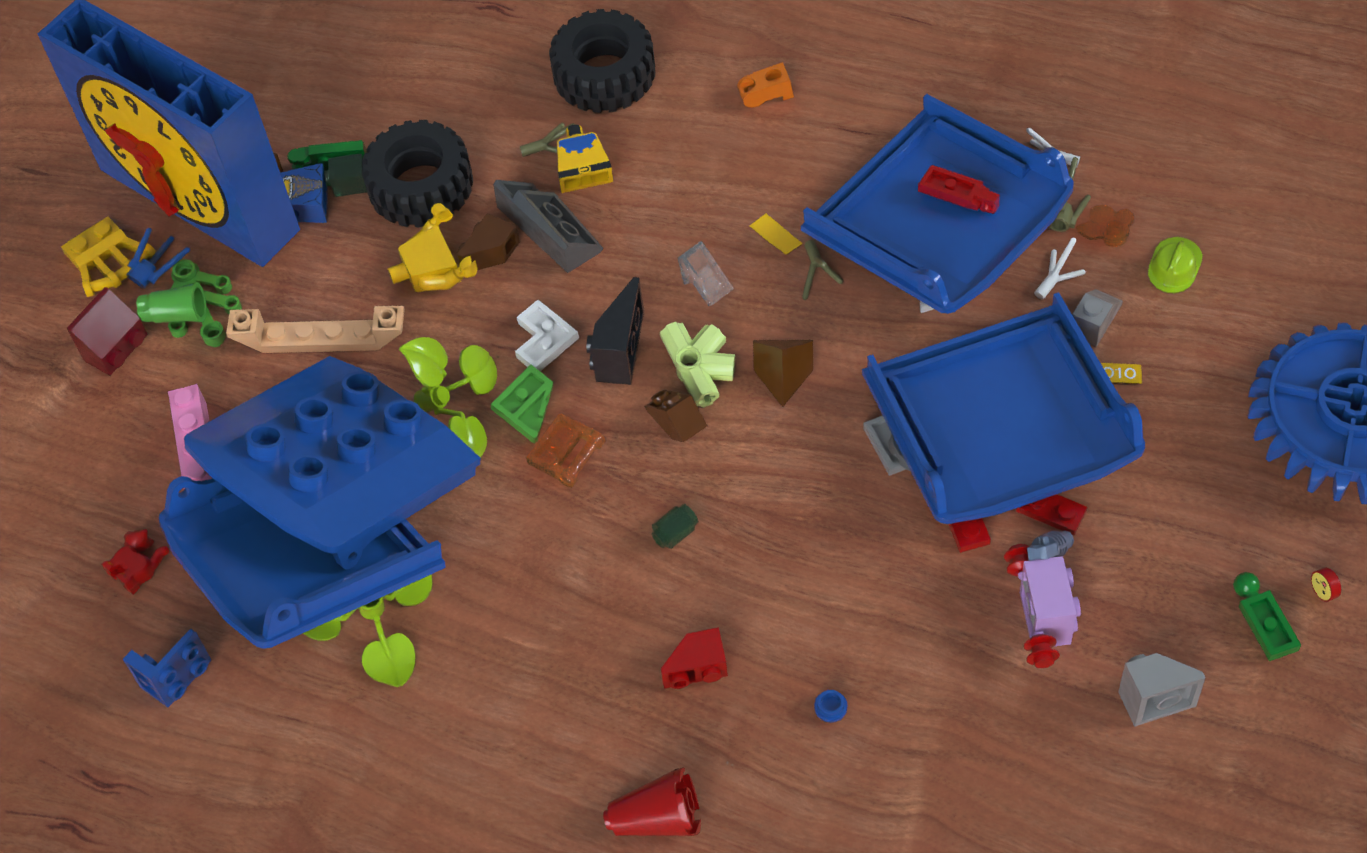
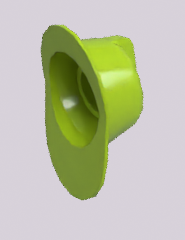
[1148,237,1202,294]

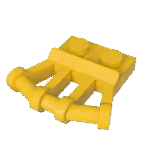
[61,216,156,297]

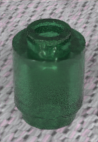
[651,504,699,549]

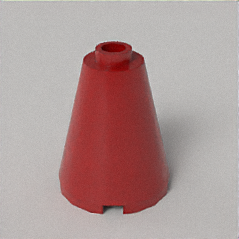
[603,767,701,836]

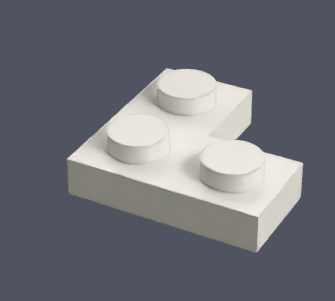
[515,300,579,371]

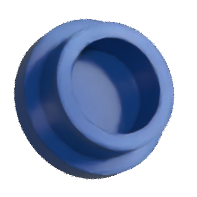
[814,690,847,723]

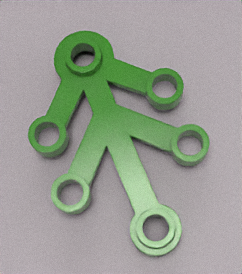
[168,259,242,347]

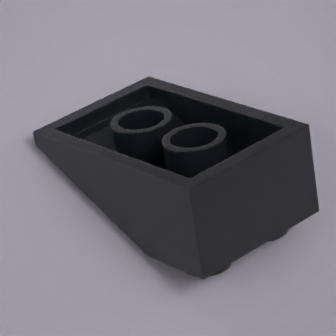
[586,277,644,385]

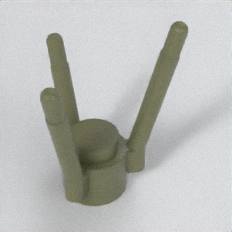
[1049,157,1091,232]

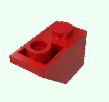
[661,627,728,689]

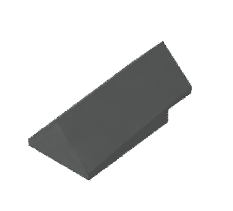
[493,180,604,273]

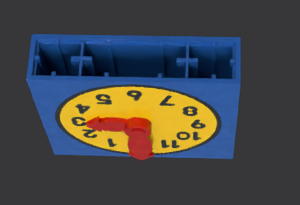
[38,0,300,267]

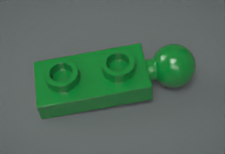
[1233,572,1301,661]

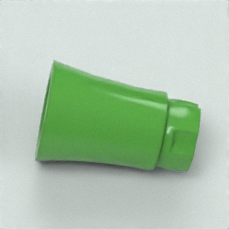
[136,282,207,323]

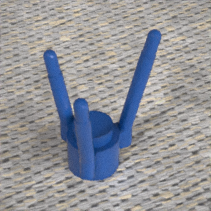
[126,228,190,289]

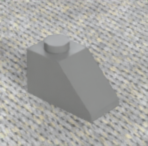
[1072,289,1123,347]

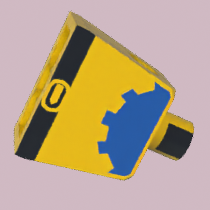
[557,125,613,193]

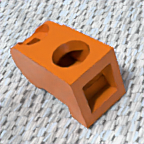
[737,62,794,108]

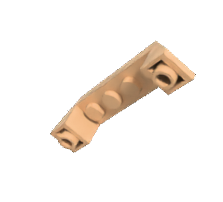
[226,306,405,353]

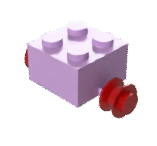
[1004,544,1081,668]

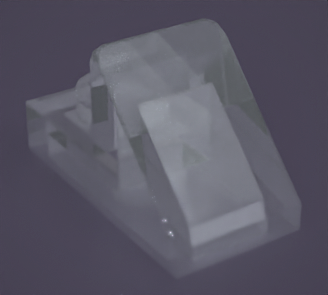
[677,241,734,306]

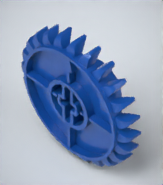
[1247,323,1367,504]

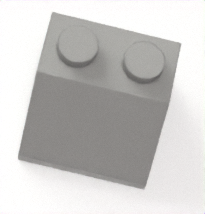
[1118,653,1206,727]

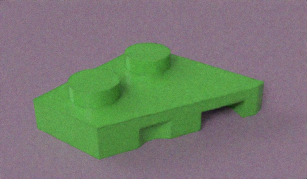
[491,365,553,444]

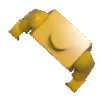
[387,203,477,292]

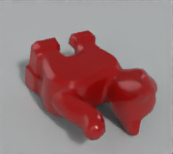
[101,529,170,595]

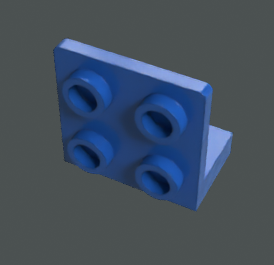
[123,629,211,708]

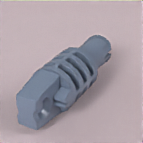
[1027,531,1074,560]

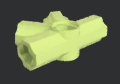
[660,321,735,408]

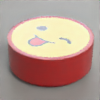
[1311,567,1341,602]

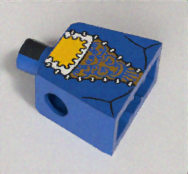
[281,164,328,223]

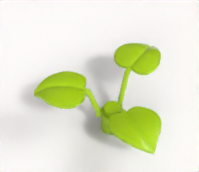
[399,337,497,458]
[303,574,432,687]

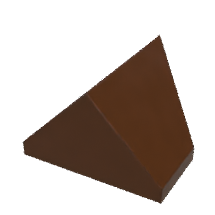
[753,340,813,407]

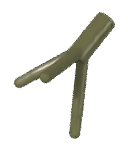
[520,123,575,157]
[802,240,843,300]

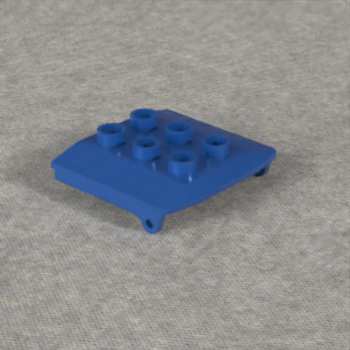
[801,94,1074,314]
[862,292,1145,524]
[184,356,481,570]
[159,476,446,649]

